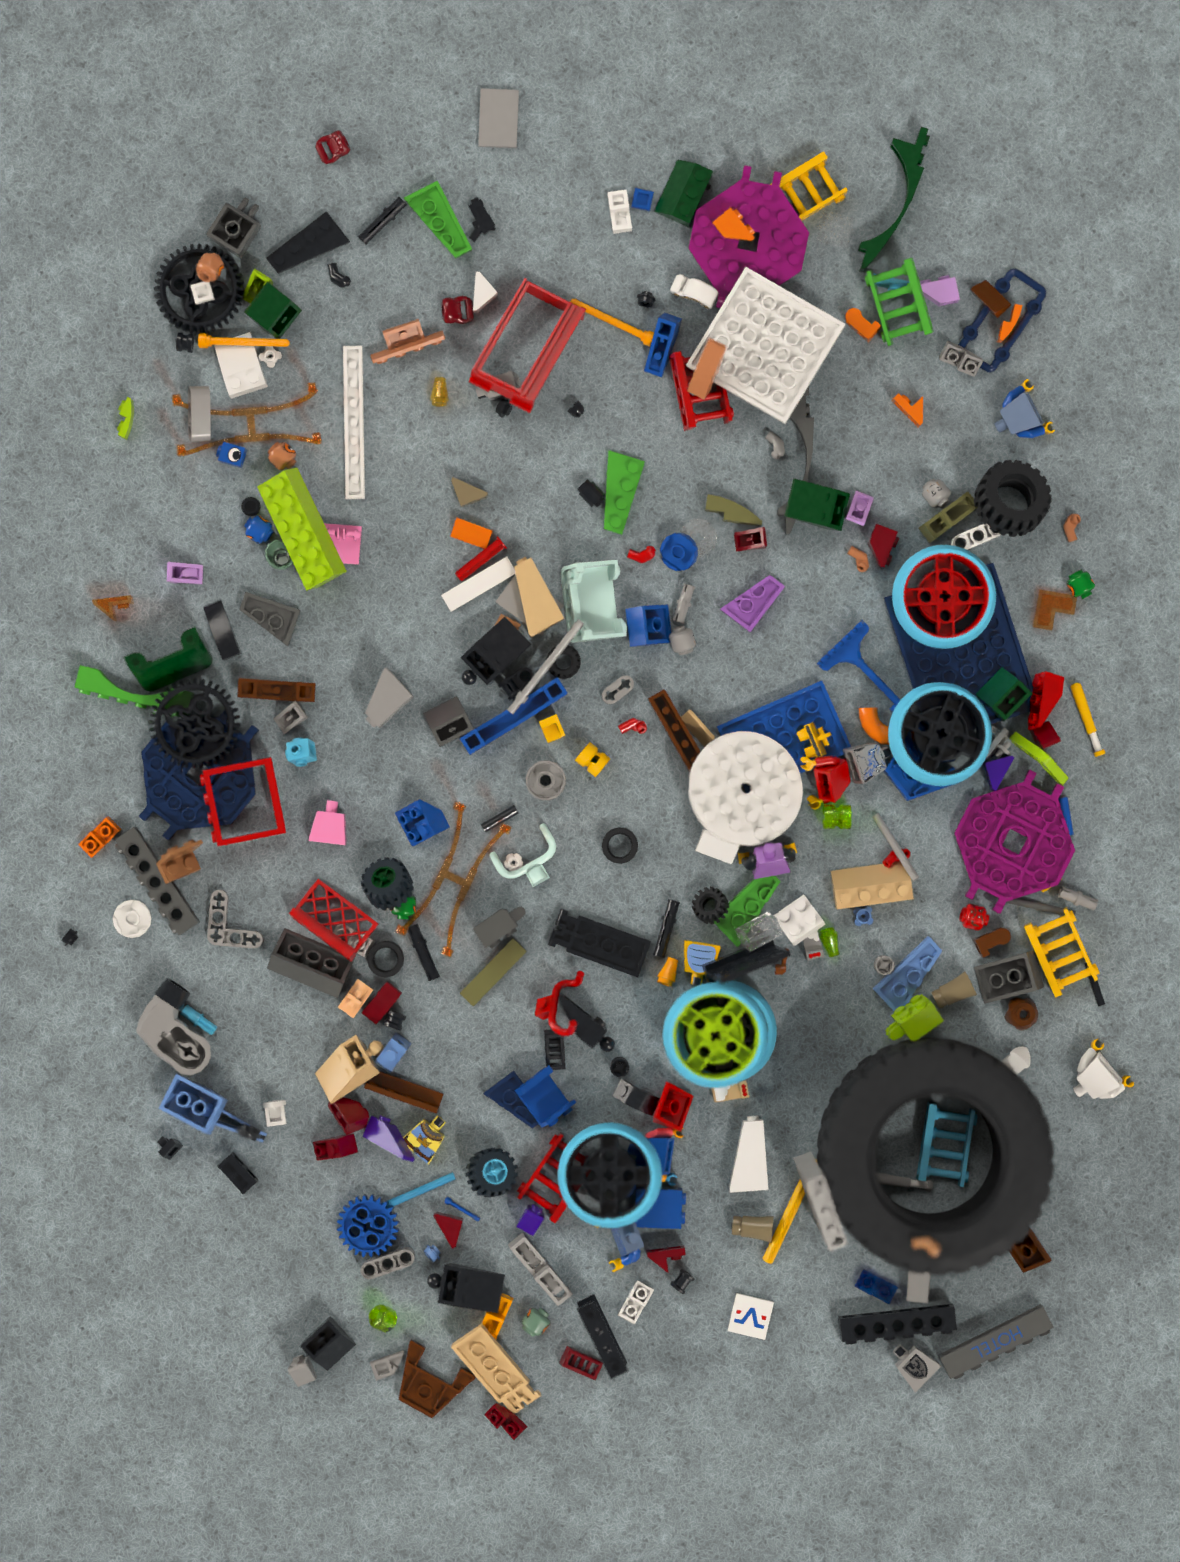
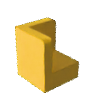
[539,714,565,743]

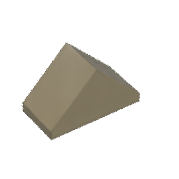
[451,477,488,508]

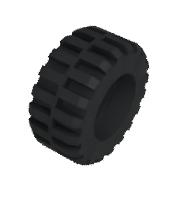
[974,460,1052,537]

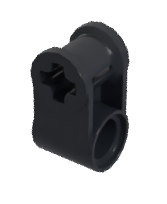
[498,667,534,701]

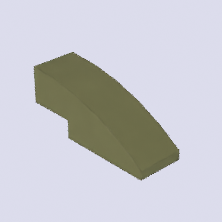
[918,492,978,544]
[705,494,762,527]

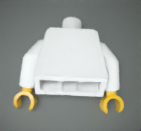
[1073,1039,1134,1099]

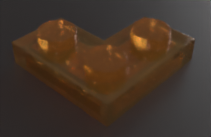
[1033,590,1077,631]

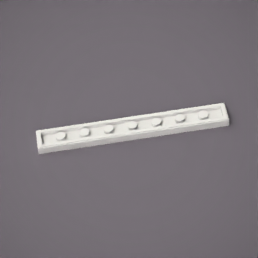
[343,346,365,499]

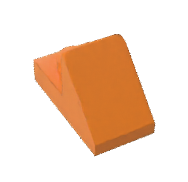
[891,393,923,427]

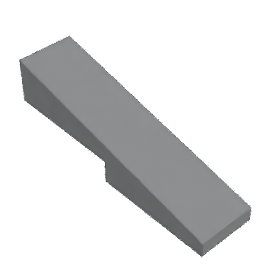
[508,1232,573,1306]

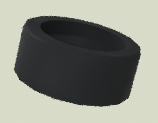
[602,827,638,864]
[367,941,404,978]

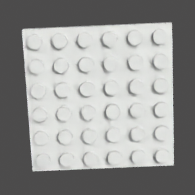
[686,267,845,424]

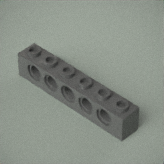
[115,827,200,935]

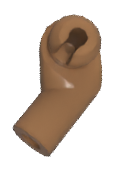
[912,1237,940,1257]

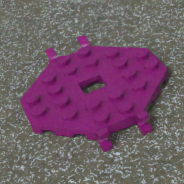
[689,165,809,308]
[954,770,1075,914]

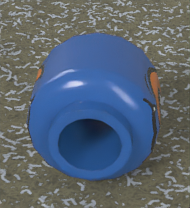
[244,515,274,544]

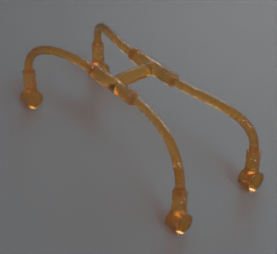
[172,382,322,456]
[395,801,512,958]

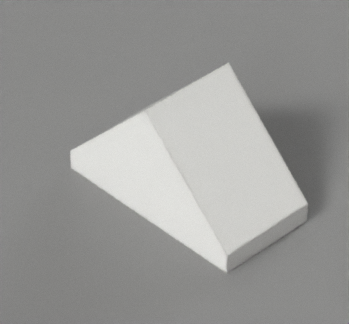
[473,272,498,313]

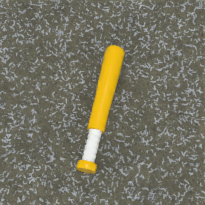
[1070,683,1105,757]

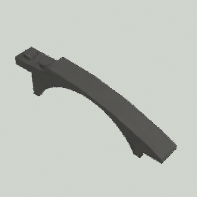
[777,386,814,535]

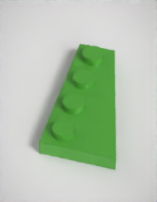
[604,450,645,535]

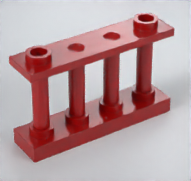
[669,351,734,431]
[517,1132,592,1224]

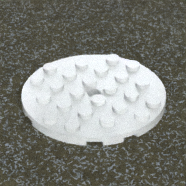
[688,731,803,846]

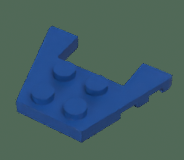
[884,732,955,801]

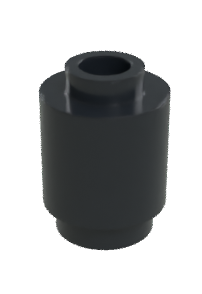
[577,479,605,508]

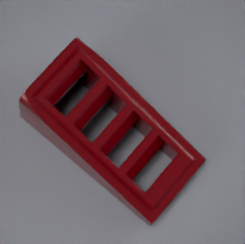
[559,1346,603,1381]

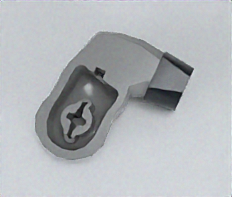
[136,978,211,1075]

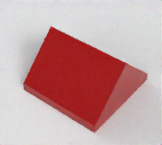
[653,1082,694,1132]

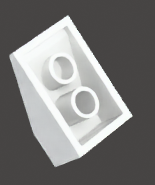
[214,332,268,399]

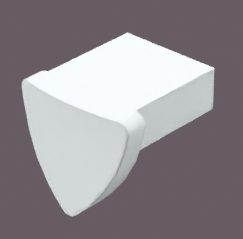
[1002,1047,1031,1075]
[262,1100,287,1127]

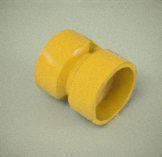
[575,742,611,777]

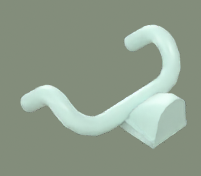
[489,823,556,887]

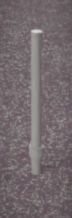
[507,619,584,714]

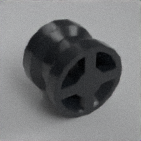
[176,332,195,353]
[384,1010,407,1031]

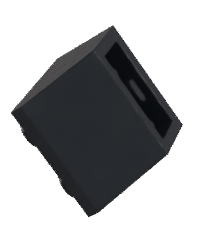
[300,1316,356,1371]

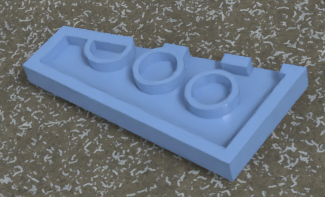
[873,936,942,1011]

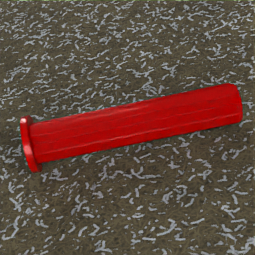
[455,536,507,581]

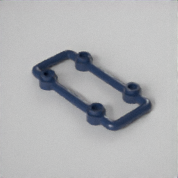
[958,269,1046,372]

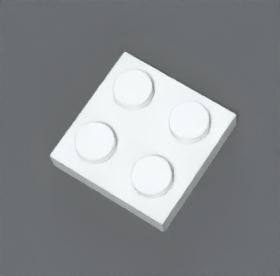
[773,895,826,946]

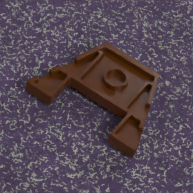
[398,1339,476,1418]

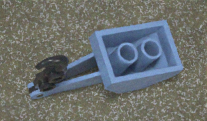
[159,1074,267,1142]

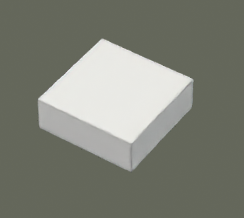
[190,281,215,305]

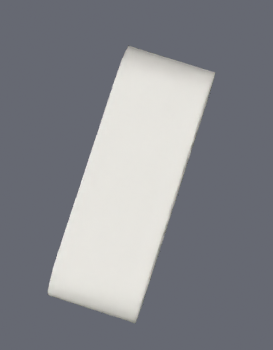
[950,524,1000,550]

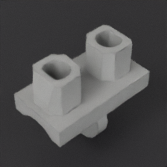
[986,725,1011,762]

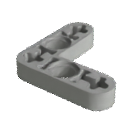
[207,890,264,948]

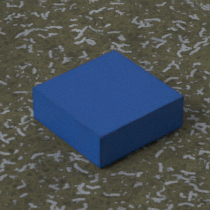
[631,188,654,211]

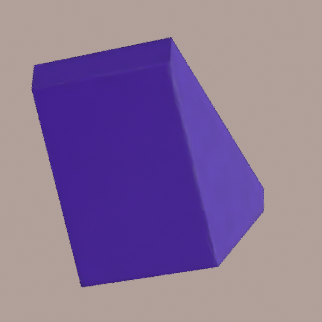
[983,756,1015,791]

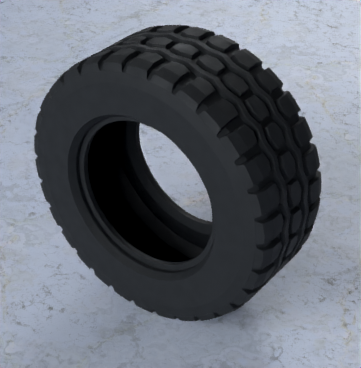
[817,1037,1055,1275]

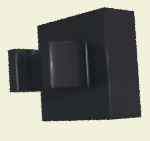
[157,1136,183,1160]

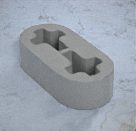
[602,675,634,705]

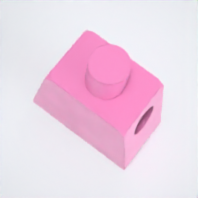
[309,800,346,845]

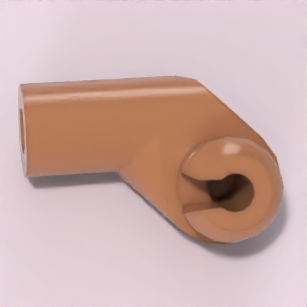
[1063,514,1081,543]
[847,546,869,572]

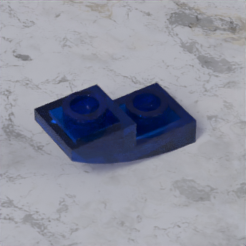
[855,1269,899,1305]

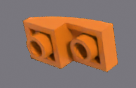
[78,816,122,858]

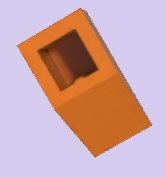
[712,207,755,241]

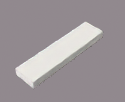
[441,557,516,612]

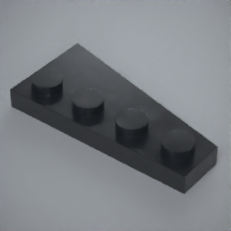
[266,211,350,274]

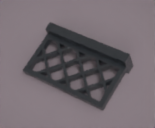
[702,938,791,984]

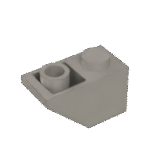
[287,1354,317,1387]

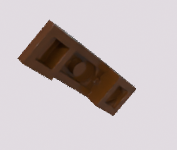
[237,678,316,702]

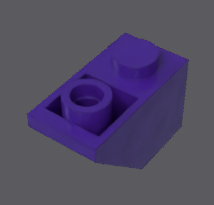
[516,1204,544,1236]

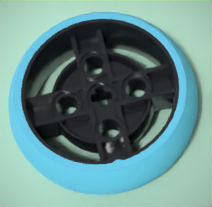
[888,682,992,786]
[676,980,777,1081]
[558,1122,662,1228]

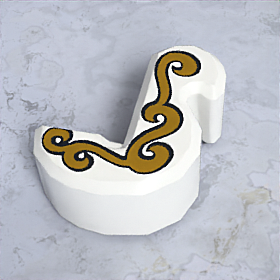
[670,274,719,310]

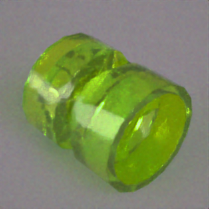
[823,804,852,829]

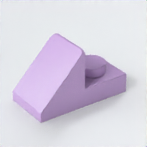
[845,491,874,526]
[167,562,203,584]

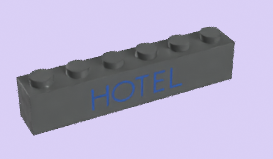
[938,1304,1054,1379]

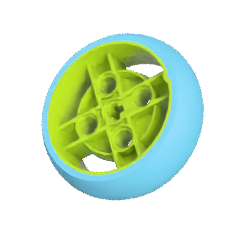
[663,983,768,1088]

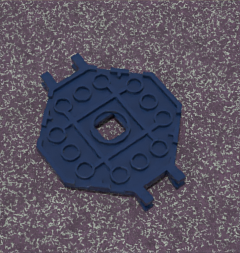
[138,709,259,840]

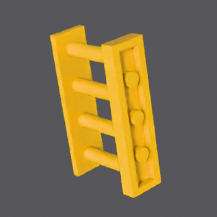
[769,151,848,221]
[1024,907,1100,998]

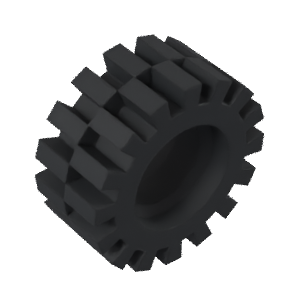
[546,645,581,679]
[692,887,729,924]

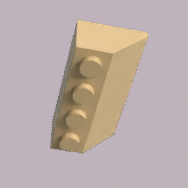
[830,862,914,909]

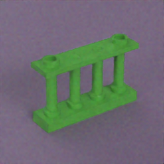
[865,257,934,346]

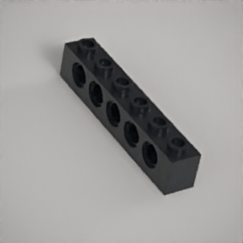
[838,1304,957,1344]

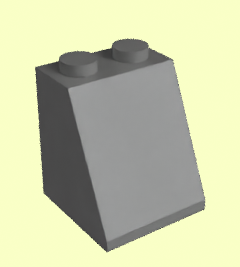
[365,668,414,728]

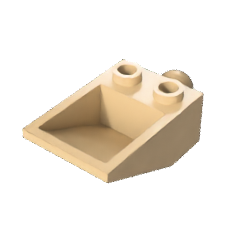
[315,1035,384,1104]

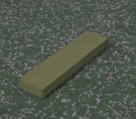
[460,938,527,1007]

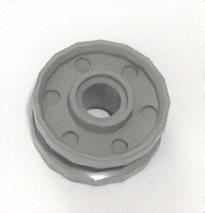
[526,761,566,800]

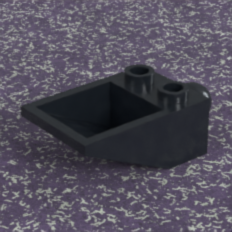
[461,617,532,685]
[559,993,615,1052]
[427,1263,505,1313]

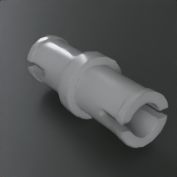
[672,584,695,623]
[1058,886,1098,911]

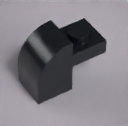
[613,1079,660,1116]

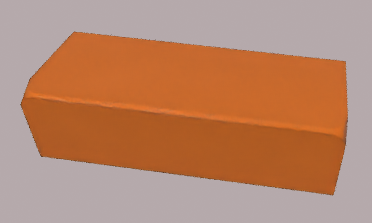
[450,518,493,549]

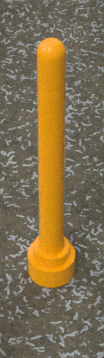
[570,299,654,347]
[198,333,290,348]

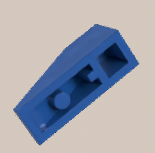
[644,313,682,377]

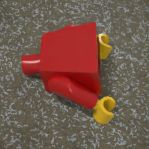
[800,756,851,810]

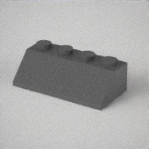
[267,928,355,998]

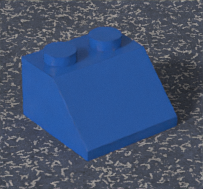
[625,605,672,647]

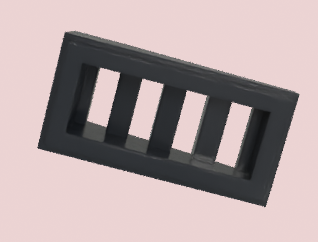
[544,1029,566,1070]

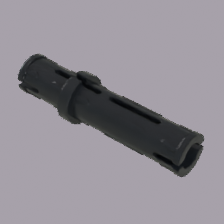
[358,196,407,245]
[653,899,680,958]
[406,923,440,981]

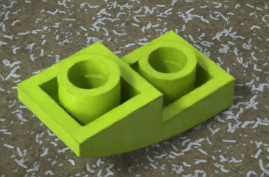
[117,397,134,440]

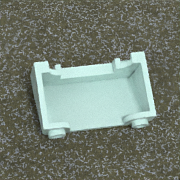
[561,560,627,643]

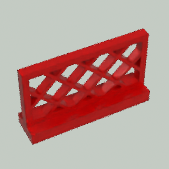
[289,879,379,962]

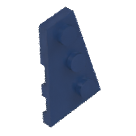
[483,1070,538,1129]

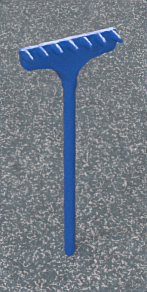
[817,620,956,762]

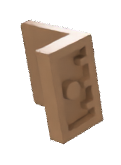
[156,839,203,884]

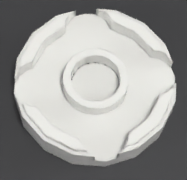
[113,900,152,938]

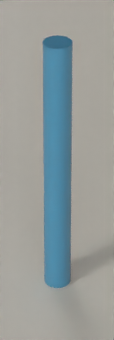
[383,1172,456,1208]

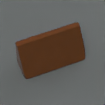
[970,280,1011,318]

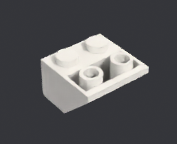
[695,829,740,864]

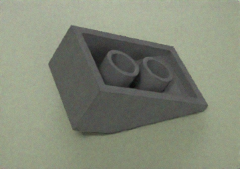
[974,950,1044,1004]

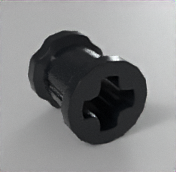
[670,1269,695,1294]

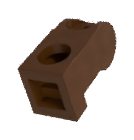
[973,927,1011,958]

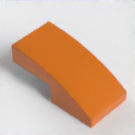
[997,304,1023,343]

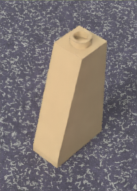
[514,557,564,638]

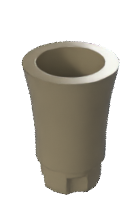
[931,971,977,1009]
[732,1216,774,1243]

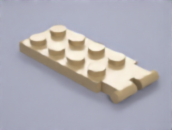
[451,1324,541,1414]

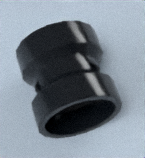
[610,1057,629,1077]

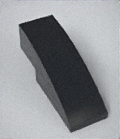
[204,601,242,661]

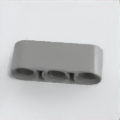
[188,386,211,442]
[361,1247,415,1279]

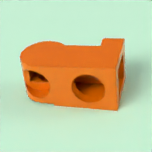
[845,308,881,343]

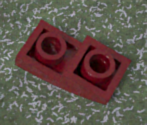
[361,981,402,1024]
[484,1403,527,1440]

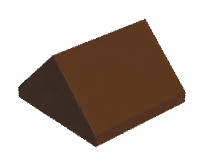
[1009,1227,1052,1273]

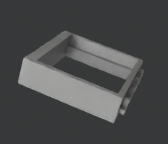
[793,1151,848,1251]

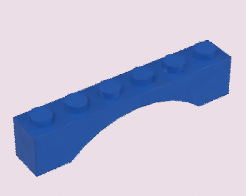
[459,677,568,755]

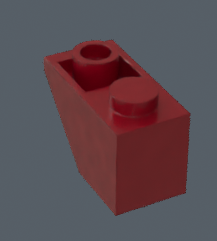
[868,524,899,569]
[313,1133,358,1161]

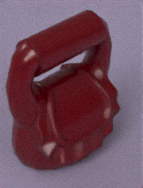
[315,130,350,164]
[441,296,474,324]

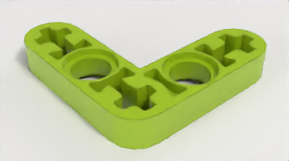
[1009,732,1069,786]

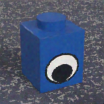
[216,442,247,468]

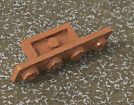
[370,319,446,364]

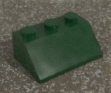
[654,160,713,228]

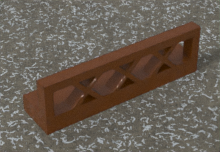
[364,1071,444,1114]

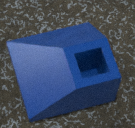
[395,799,450,847]

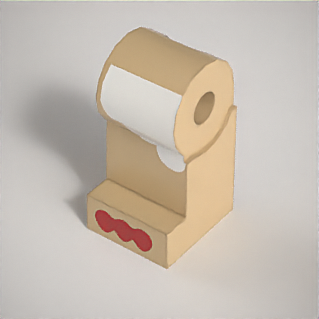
[711,1079,749,1102]

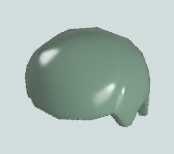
[265,540,293,570]

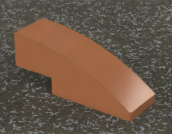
[687,338,727,400]

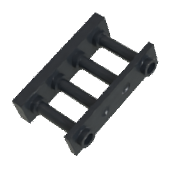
[577,1294,628,1379]

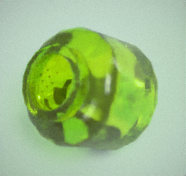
[369,1304,397,1332]

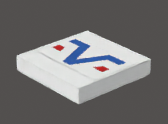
[728,1293,774,1340]

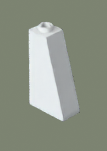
[729,1116,768,1193]

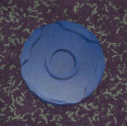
[660,533,698,571]

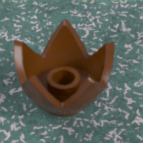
[1004,998,1039,1031]

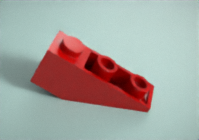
[1028,671,1065,730]

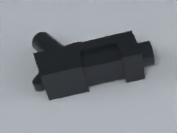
[469,197,495,242]

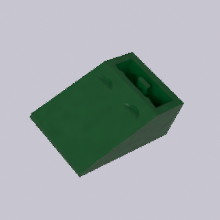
[785,479,850,531]

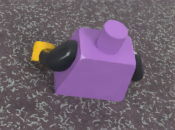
[738,842,797,879]

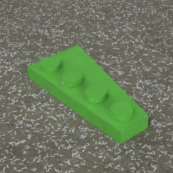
[404,181,472,259]
[714,876,781,948]

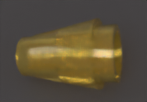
[430,377,449,407]

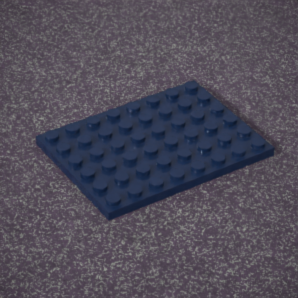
[883,563,1033,738]

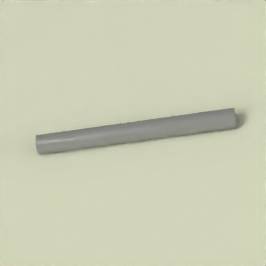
[872,813,919,881]

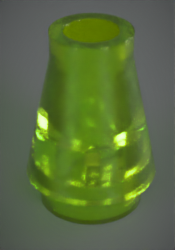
[819,927,840,957]

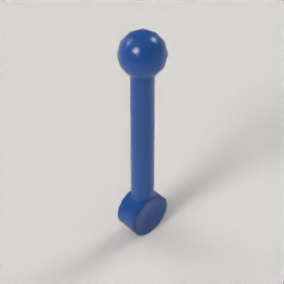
[444,1197,480,1222]

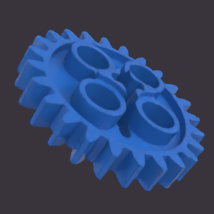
[337,1194,400,1258]

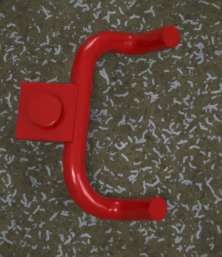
[535,971,584,1036]

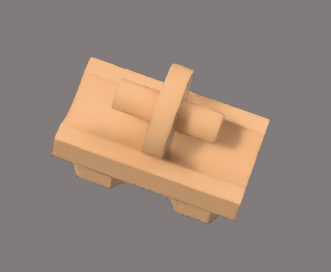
[338,979,374,1018]

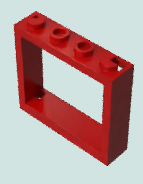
[200,757,286,846]

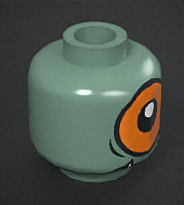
[522,1307,550,1337]

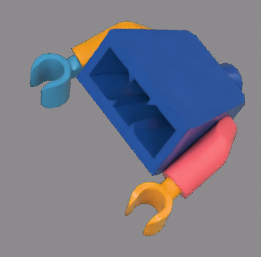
[628,1128,684,1186]

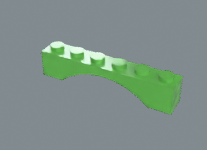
[74,665,194,717]

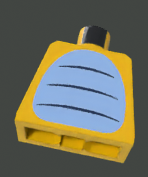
[684,940,721,985]

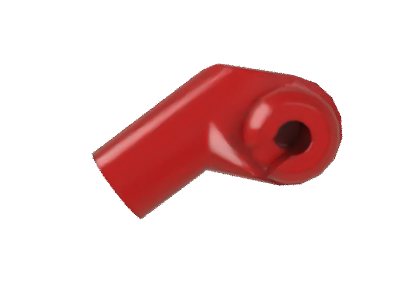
[627,546,656,563]
[618,718,647,734]
[882,848,911,868]

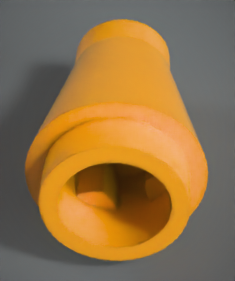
[657,957,679,987]

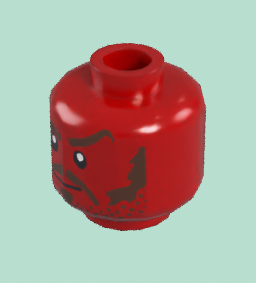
[959,904,989,931]

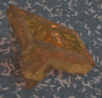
[92,595,134,622]

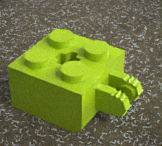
[885,994,944,1041]

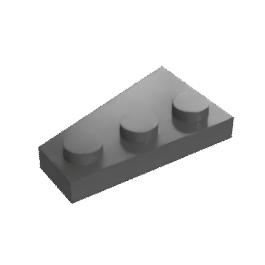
[239,592,301,647]

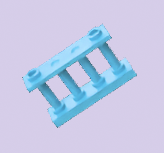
[916,1102,978,1187]

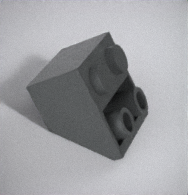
[423,696,474,747]

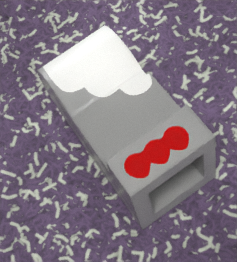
[802,931,824,961]

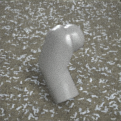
[765,431,785,459]

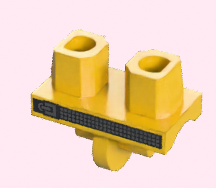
[797,722,831,758]

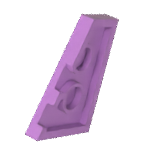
[720,575,785,632]

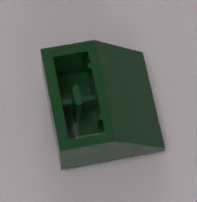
[244,282,302,339]
[975,667,1032,722]

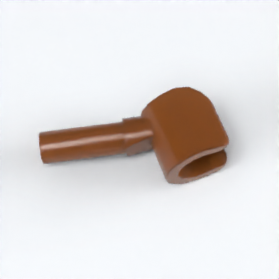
[775,948,789,975]

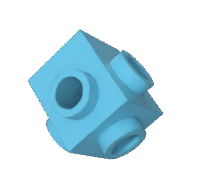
[285,738,317,767]

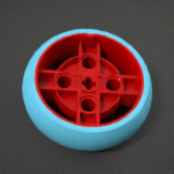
[892,545,996,649]

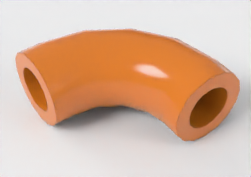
[859,708,889,745]

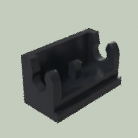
[217,1152,258,1194]

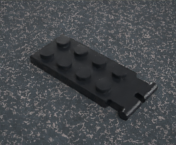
[548,909,651,978]

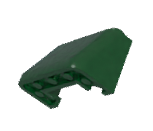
[124,627,213,692]

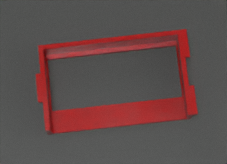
[468,278,586,413]

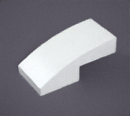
[608,190,632,234]

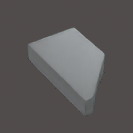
[370,1350,404,1381]

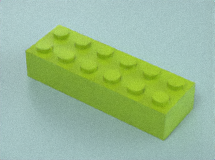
[257,468,347,591]

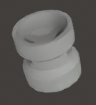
[874,955,894,975]

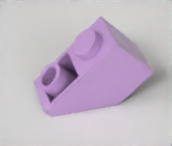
[920,275,960,306]

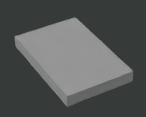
[478,88,519,149]
[495,574,564,636]

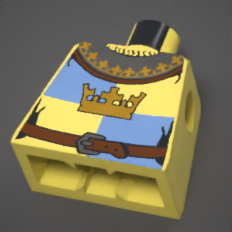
[403,1115,446,1164]

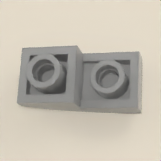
[939,341,983,377]

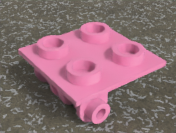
[324,523,362,565]

